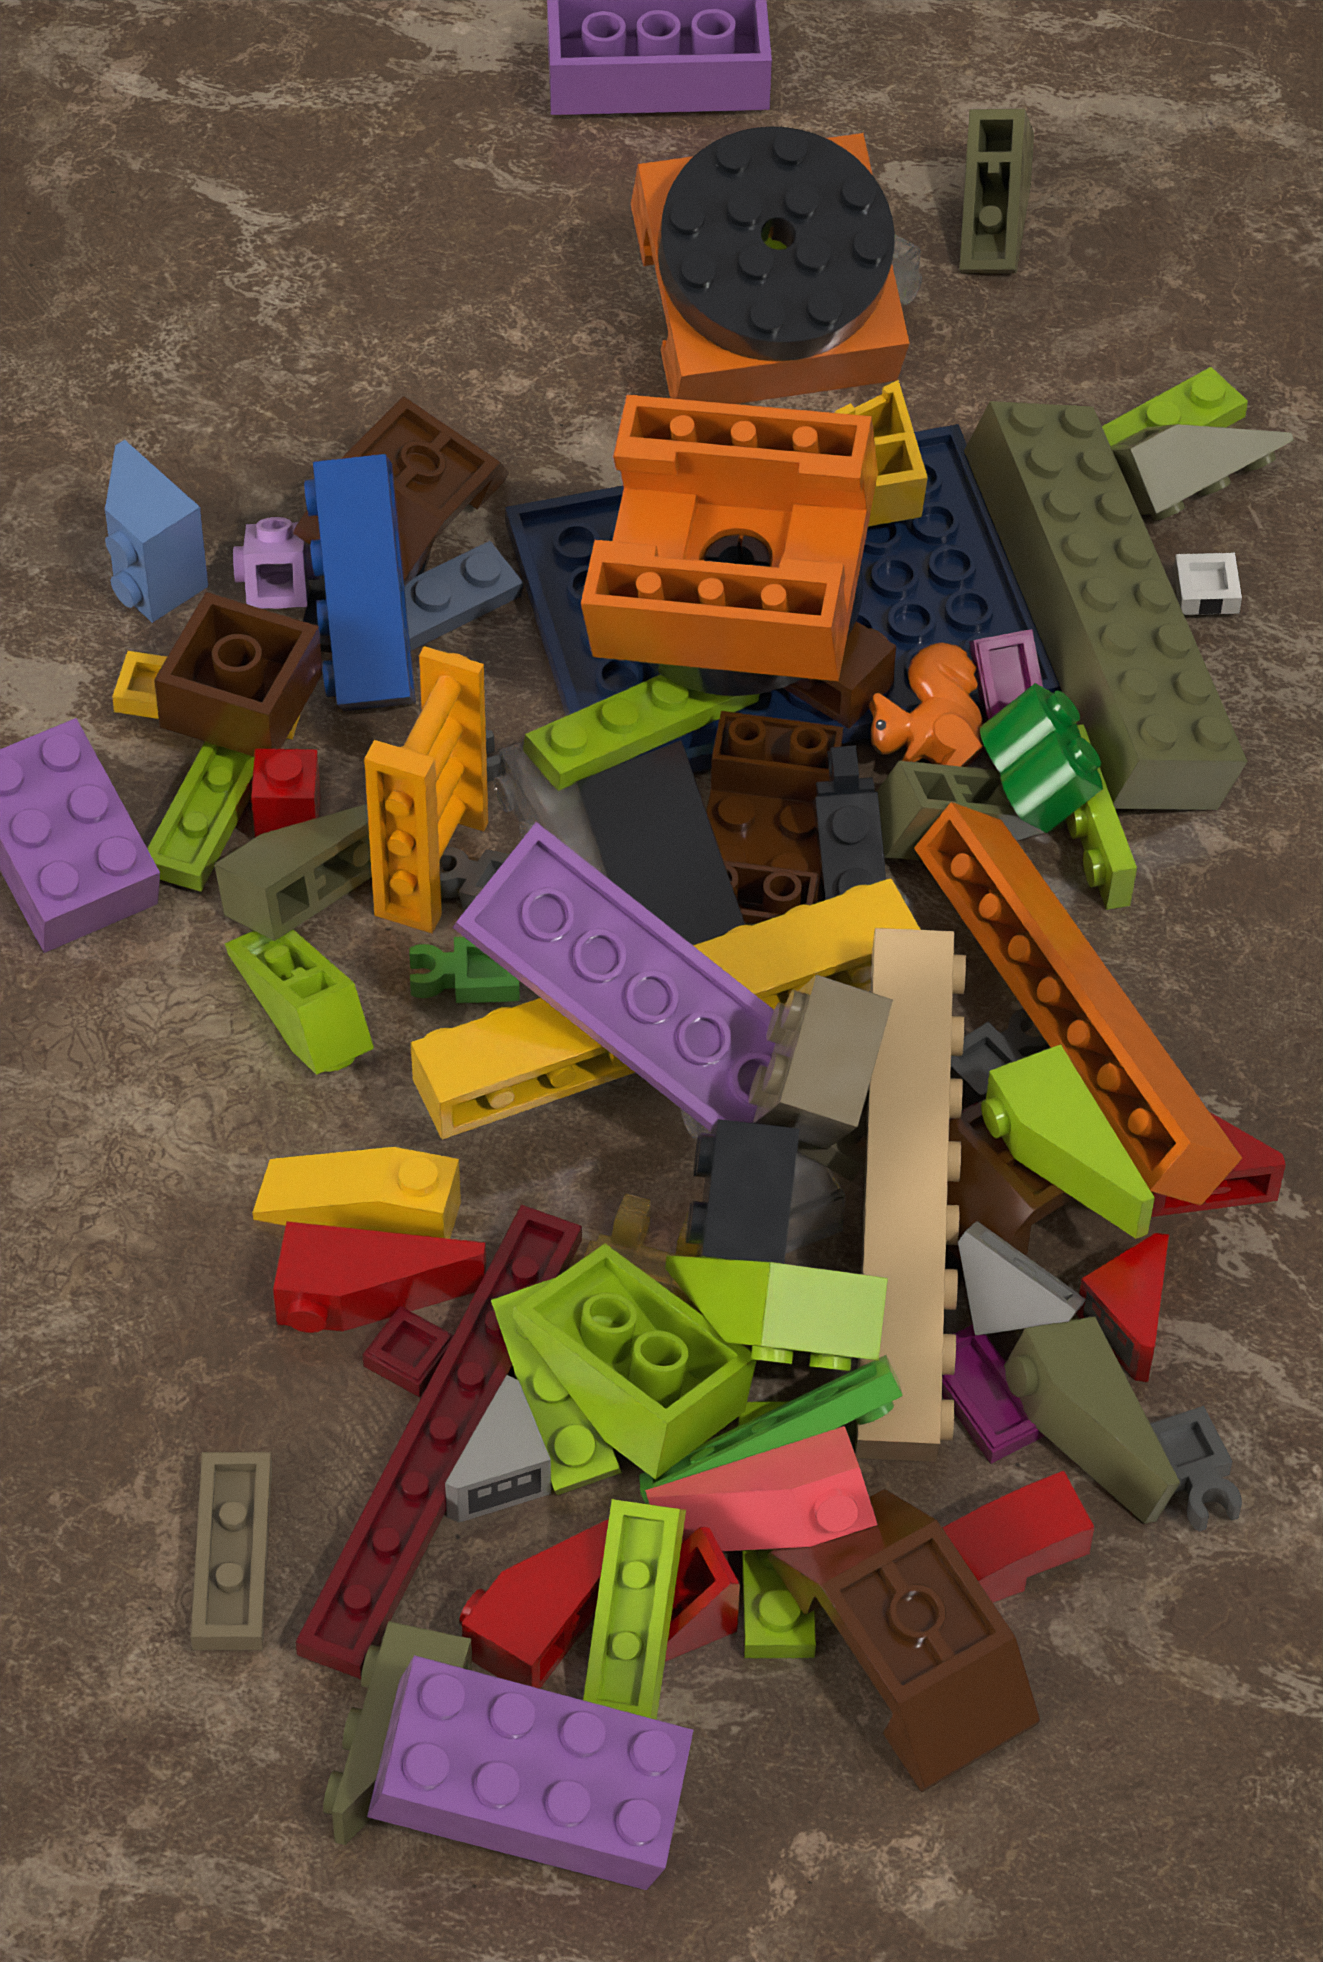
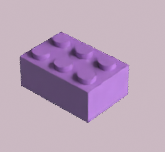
[0,718,160,953]

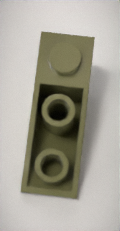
[1111,424,1294,521]
[323,1621,473,1845]

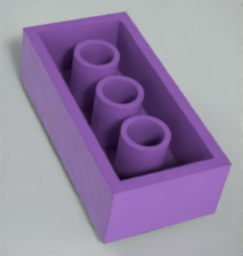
[547,0,772,115]
[367,1655,693,1890]

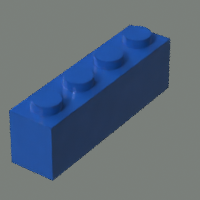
[304,454,416,711]

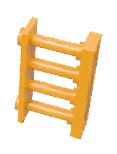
[364,646,489,934]

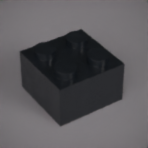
[685,1119,800,1264]

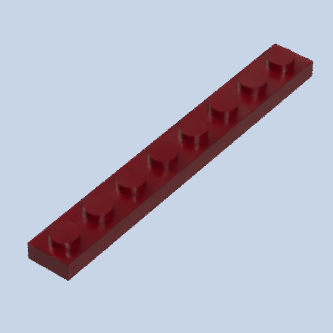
[295,1204,582,1679]

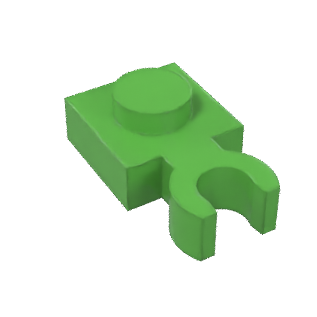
[409,937,520,1003]

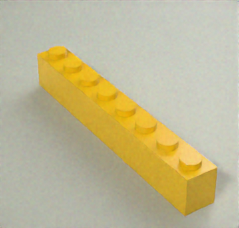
[410,878,921,1140]

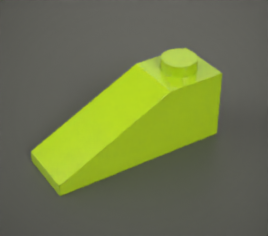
[225,929,374,1075]
[981,1044,1155,1239]

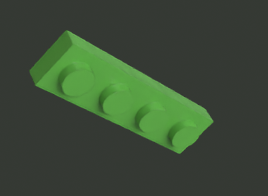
[639,1355,903,1505]

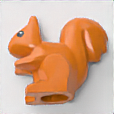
[869,642,985,767]

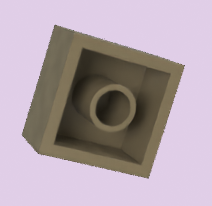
[748,975,893,1149]

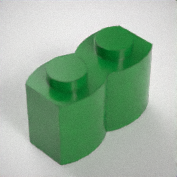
[980,683,1103,833]

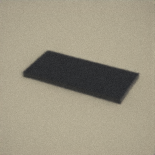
[576,740,746,945]

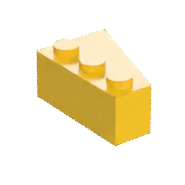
[835,380,928,526]

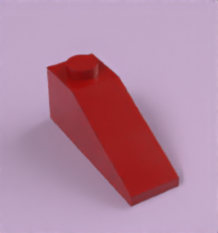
[273,1221,487,1333]
[459,1519,609,1689]

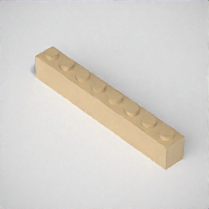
[855,928,966,1462]

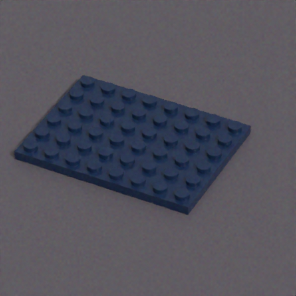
[505,424,1062,772]

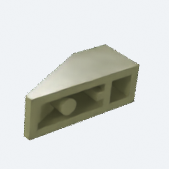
[959,109,1034,273]
[876,761,1067,860]
[214,804,372,941]
[1004,1317,1180,1524]

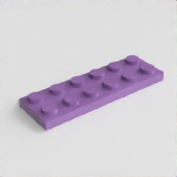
[452,822,775,1131]

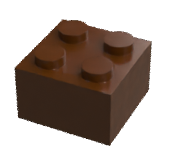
[154,592,322,757]

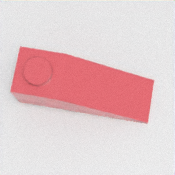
[645,1426,878,1551]

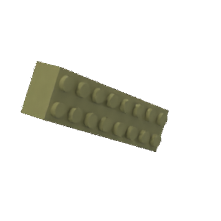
[964,401,1248,810]

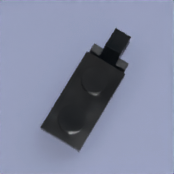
[813,745,886,901]

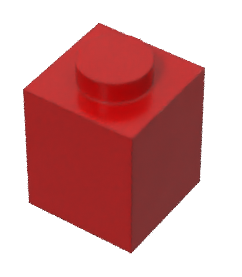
[251,749,321,838]

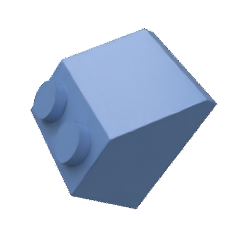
[105,440,208,623]

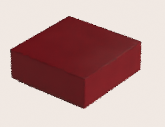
[363,1306,453,1398]

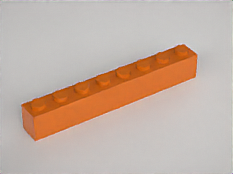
[914,802,1242,1206]

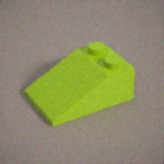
[512,1243,756,1479]
[665,1255,888,1371]

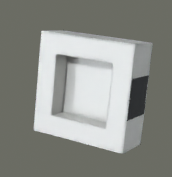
[1173,553,1242,615]

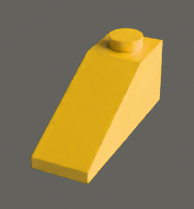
[252,1147,461,1239]

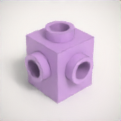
[233,517,320,609]

